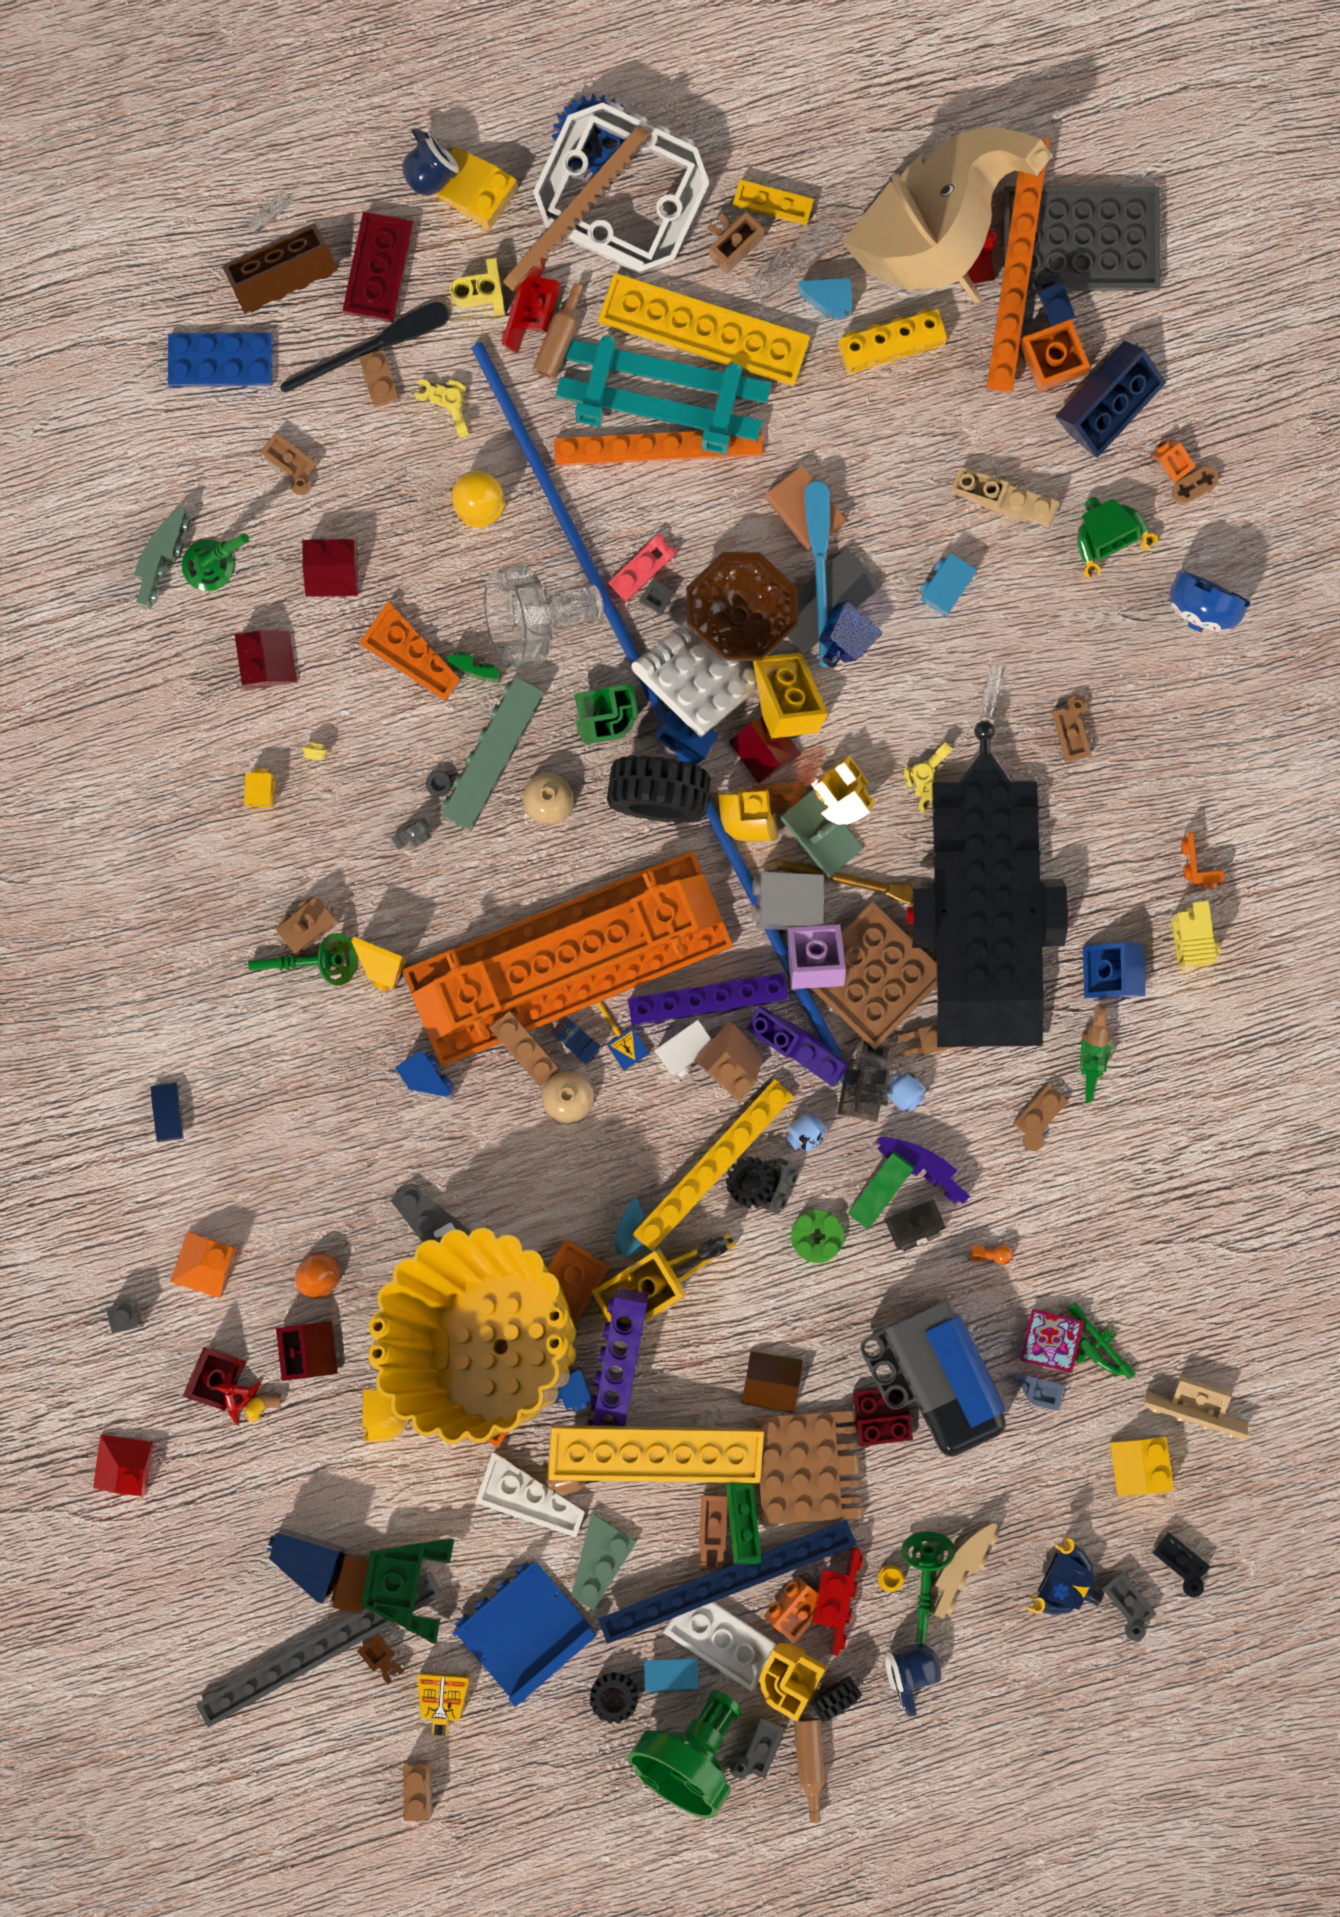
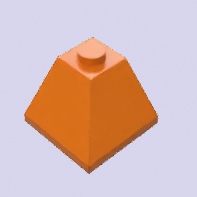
[170,1231,238,1298]

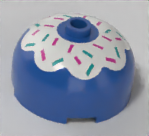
[1170,570,1251,632]

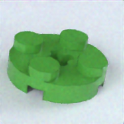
[791,1210,844,1263]

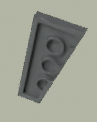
[390,1184,472,1243]

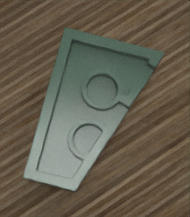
[571,1513,637,1610]

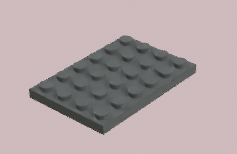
[1004,186,1160,291]

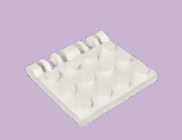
[632,620,758,738]

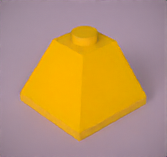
[351,937,407,992]

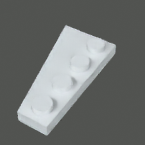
[475,1452,585,1537]

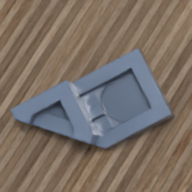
[1014,1373,1066,1411]

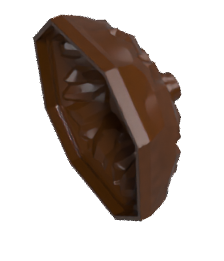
[686,552,799,661]

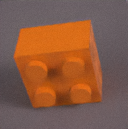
[1020,319,1090,393]

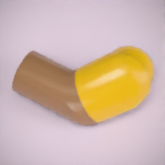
[245,1394,282,1422]

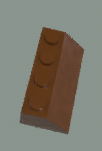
[222,223,338,314]

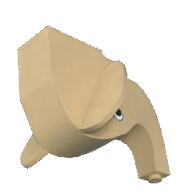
[842,128,1053,305]

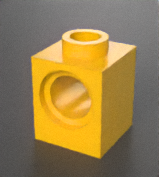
[244,768,275,808]

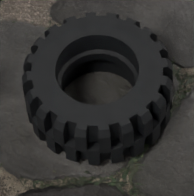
[607,755,711,823]

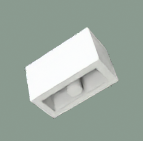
[655,1020,712,1078]

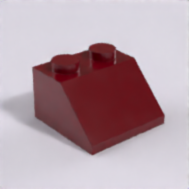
[302,539,358,597]
[234,630,297,691]

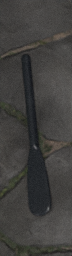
[280,302,449,393]

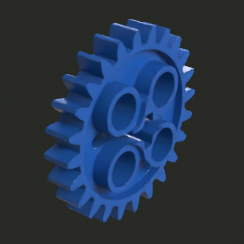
[552,94,631,178]

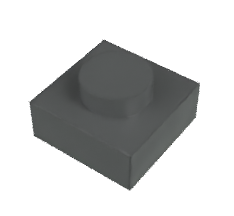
[639,579,675,616]
[859,1041,889,1069]

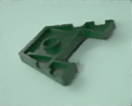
[361,1538,454,1644]

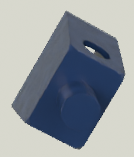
[1033,272,1075,327]

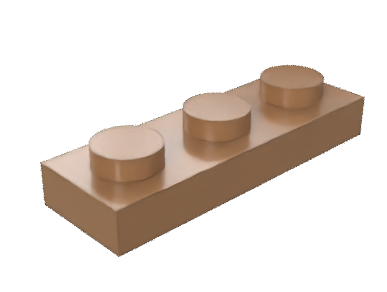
[488,1010,560,1087]

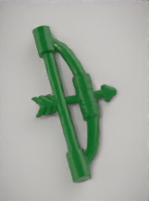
[1067,1302,1136,1380]

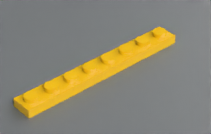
[632,1079,794,1252]

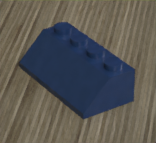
[1055,340,1166,458]

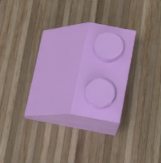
[787,924,846,989]

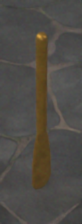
[777,860,946,912]

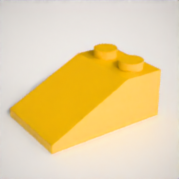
[434,146,518,231]
[753,652,828,738]

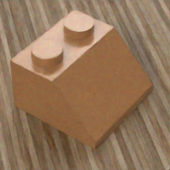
[694,1021,762,1101]

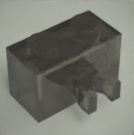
[837,1063,891,1122]
[884,1199,946,1252]

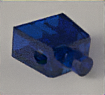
[819,601,883,668]

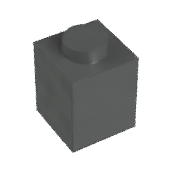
[106,1301,143,1334]

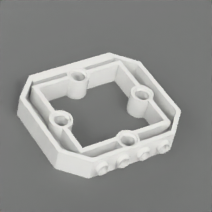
[533,102,709,274]

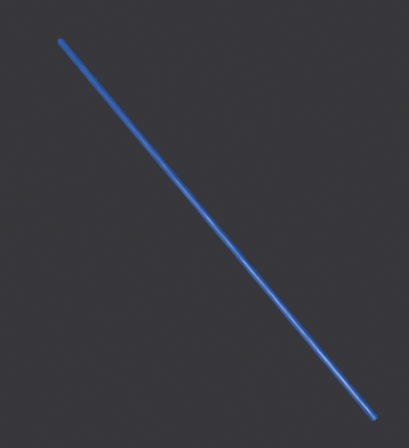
[471,342,855,1087]

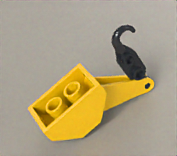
[591,1234,737,1324]

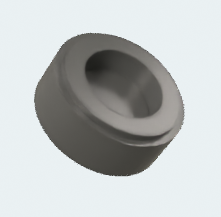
[426,770,452,798]

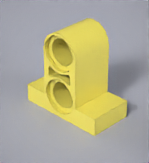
[450,258,505,317]

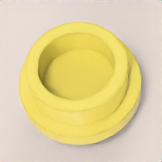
[302,741,328,760]

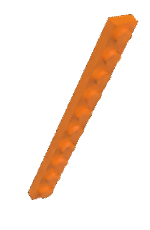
[986,139,1049,394]

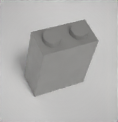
[752,872,824,930]

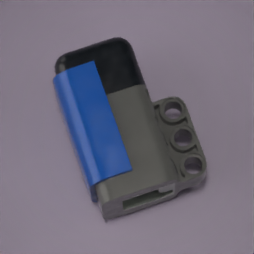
[860,1298,1006,1457]

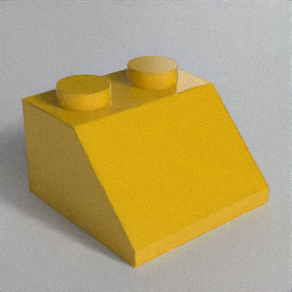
[1110,1435,1174,1496]

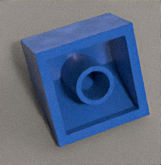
[1083,942,1146,999]

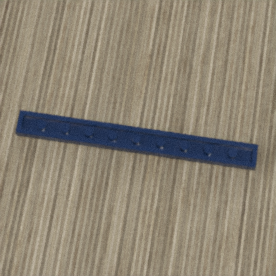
[598,1520,857,1644]

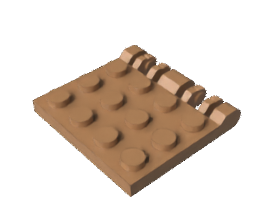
[755,1410,864,1525]

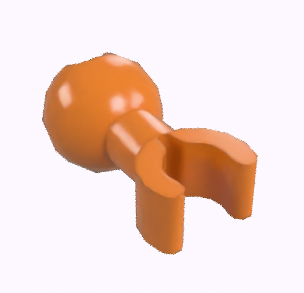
[971,1244,1013,1265]

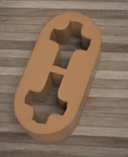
[1171,467,1219,505]

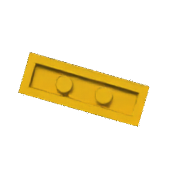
[733,179,814,226]

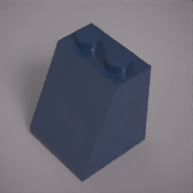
[267,1528,344,1604]

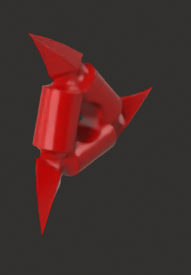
[212,1380,262,1427]

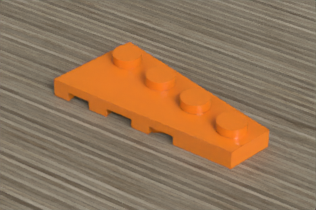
[359,601,460,702]

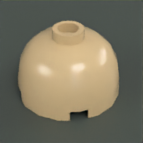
[522,772,575,825]
[541,1070,594,1123]

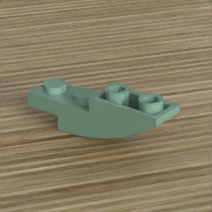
[134,507,191,610]

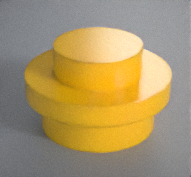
[877,1565,904,1592]

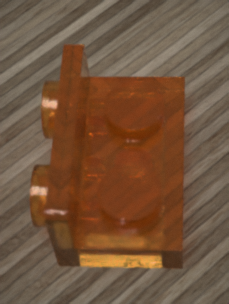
[751,781,805,814]

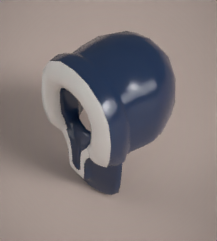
[402,128,459,196]
[885,1643,942,1717]

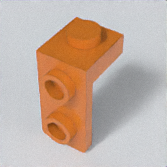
[1181,831,1224,890]

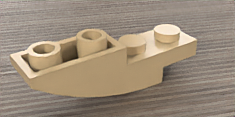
[951,467,1060,528]
[932,1521,999,1619]

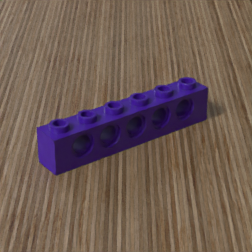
[628,973,788,1027]
[587,1288,649,1426]

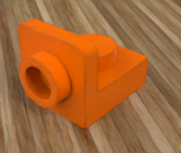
[1150,439,1196,483]

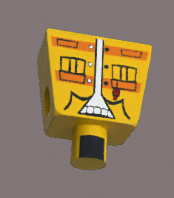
[418,1671,471,1736]

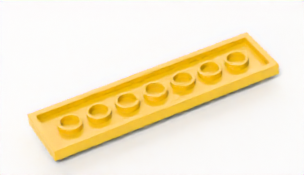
[598,273,811,387]
[547,1425,764,1483]

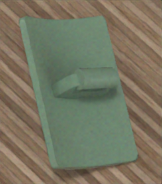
[780,789,863,878]

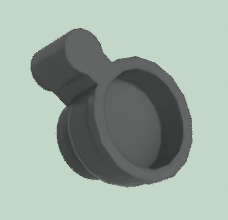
[391,817,432,850]

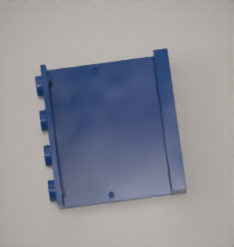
[452,1560,597,1707]

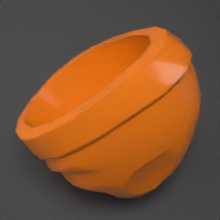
[295,1253,341,1299]

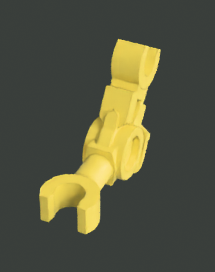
[414,379,469,438]
[904,742,953,813]

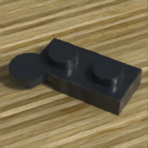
[1151,1531,1211,1598]

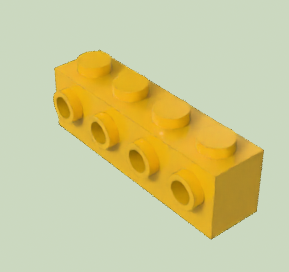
[838,308,947,375]

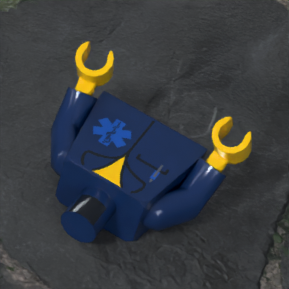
[1026,1534,1104,1615]

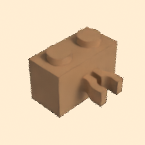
[708,212,764,274]
[275,897,338,956]

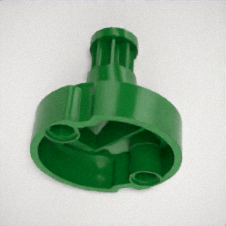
[627,1690,742,1819]

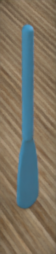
[804,480,830,668]

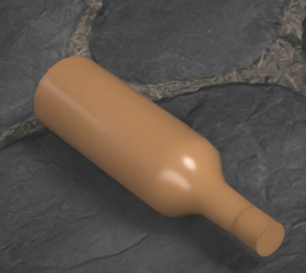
[532,283,583,380]
[794,1718,825,1823]

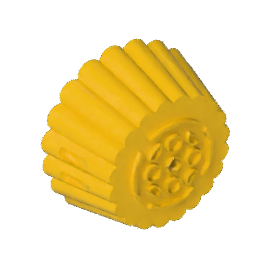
[368,1228,576,1444]

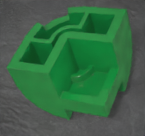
[574,683,637,744]

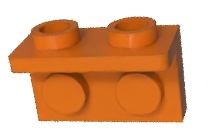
[764,1576,818,1644]

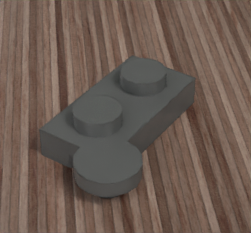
[1101,1571,1157,1641]
[729,1717,785,1779]

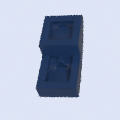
[150,1083,184,1142]

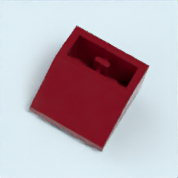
[276,1321,338,1381]

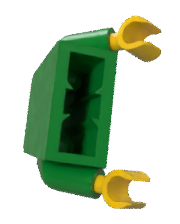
[1077,497,1158,579]

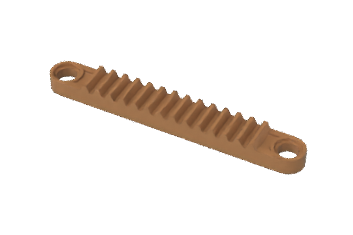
[503,124,651,291]

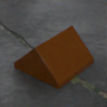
[741,1351,803,1413]

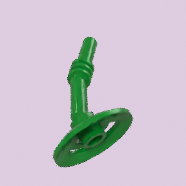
[182,533,249,591]
[248,933,357,986]
[901,1532,955,1644]

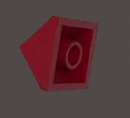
[729,716,801,784]
[183,1346,246,1411]

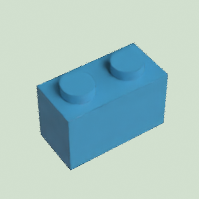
[919,553,977,617]

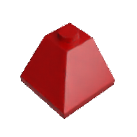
[93,1435,154,1496]

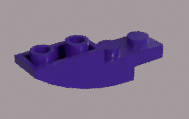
[746,1006,849,1087]
[876,1137,970,1205]

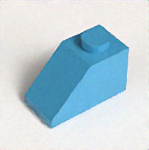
[798,278,853,320]
[612,1197,648,1258]

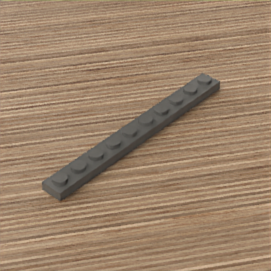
[195,1571,443,1728]

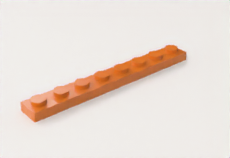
[554,429,763,466]

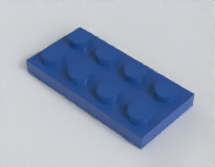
[168,333,272,387]

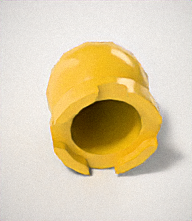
[451,470,505,528]

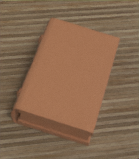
[765,465,846,551]

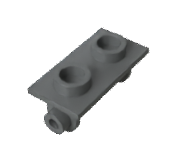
[759,1157,800,1215]

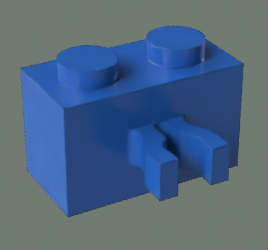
[652,709,719,765]
[555,1368,592,1412]

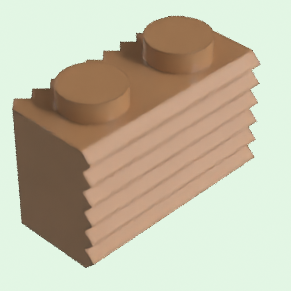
[402,1761,432,1821]

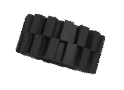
[726,1157,777,1209]
[590,1672,638,1724]
[810,1676,862,1722]

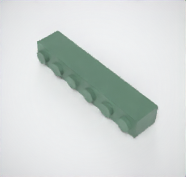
[440,677,545,832]

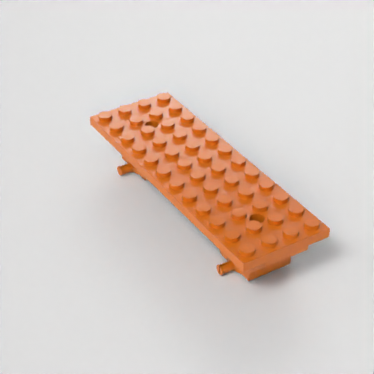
[402,850,734,1067]

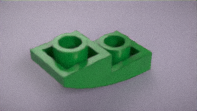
[447,651,500,683]

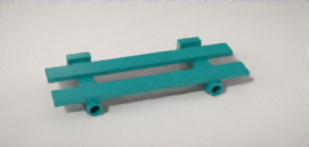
[556,336,772,455]

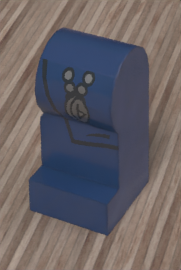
[551,1017,602,1066]

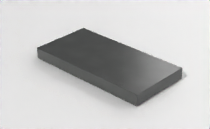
[786,548,882,656]

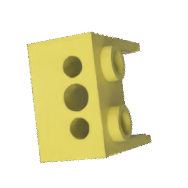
[1171,901,1220,970]

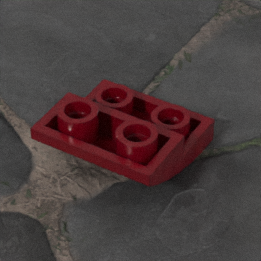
[853,1387,913,1447]

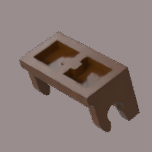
[330,1553,369,1614]

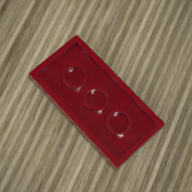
[342,212,414,323]

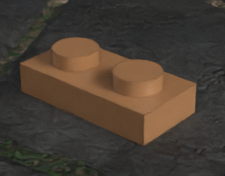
[359,350,399,408]

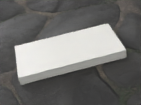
[663,1602,778,1692]

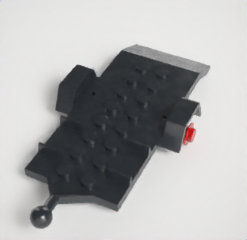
[906,720,1068,1047]

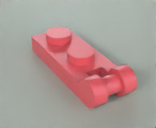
[608,533,678,603]

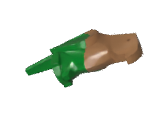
[1080,1004,1113,1103]

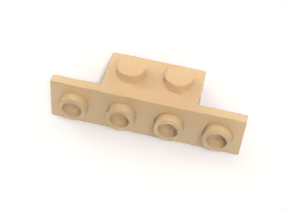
[1144,1376,1248,1440]

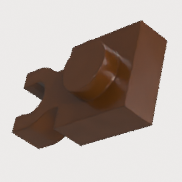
[357,1633,404,1685]

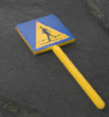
[597,1002,650,1071]

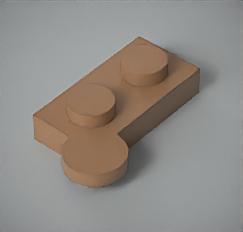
[260,432,317,496]
[1051,696,1091,763]
[1013,1084,1069,1151]

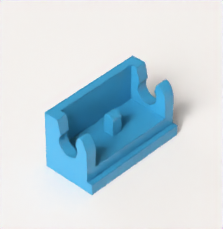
[644,1659,699,1693]

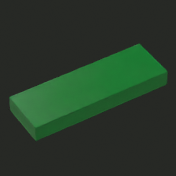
[848,1151,915,1230]
[726,1483,762,1564]

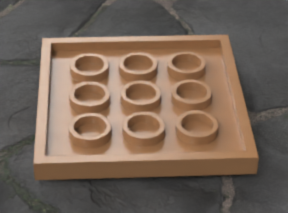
[810,901,937,1050]

